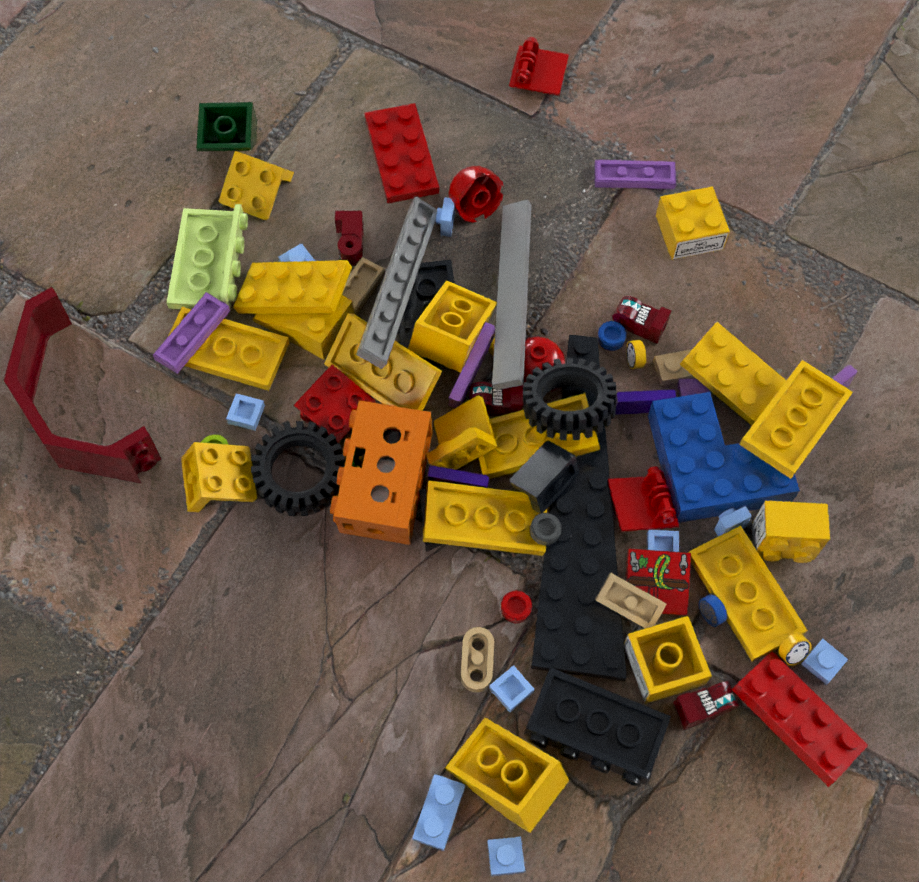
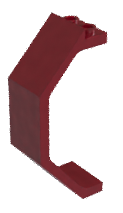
[4,287,162,484]

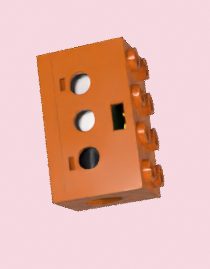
[330,400,433,545]

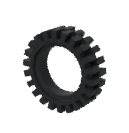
[523,358,617,441]
[251,421,345,516]

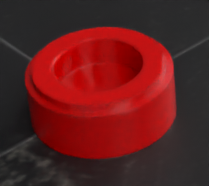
[501,591,532,624]

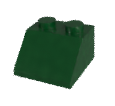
[196,102,257,152]

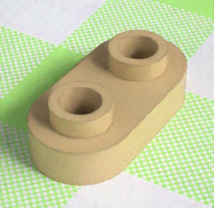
[461,627,494,692]

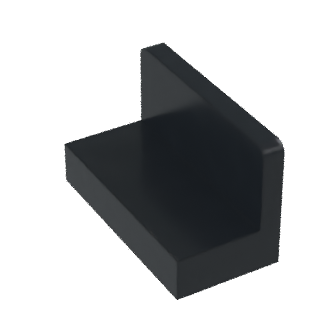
[510,440,580,514]

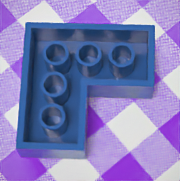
[648,392,800,523]

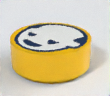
[626,340,646,369]
[778,633,812,665]

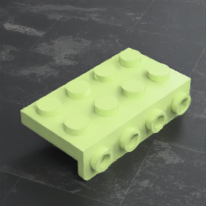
[166,204,248,309]

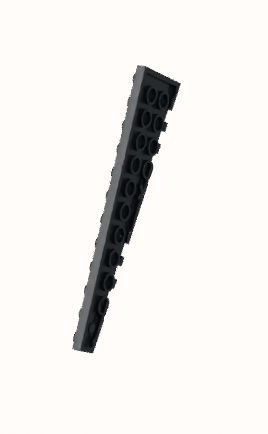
[531,334,627,681]

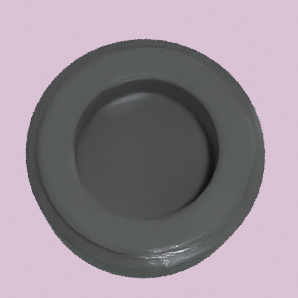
[530,513,562,545]

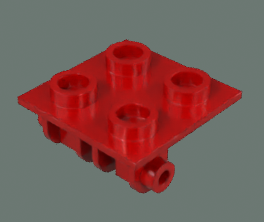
[509,37,569,96]
[293,364,376,443]
[607,466,679,532]

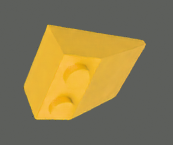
[408,280,497,373]
[253,295,354,360]
[445,717,569,833]

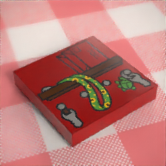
[626,548,691,615]

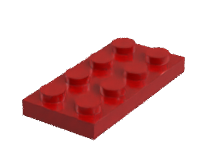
[364,103,440,204]
[731,651,868,787]

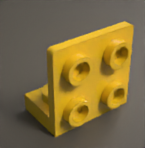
[219,151,294,220]
[427,395,497,470]
[181,442,257,512]

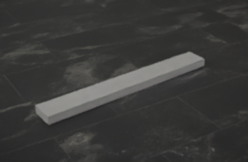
[356,197,437,369]
[492,200,532,390]

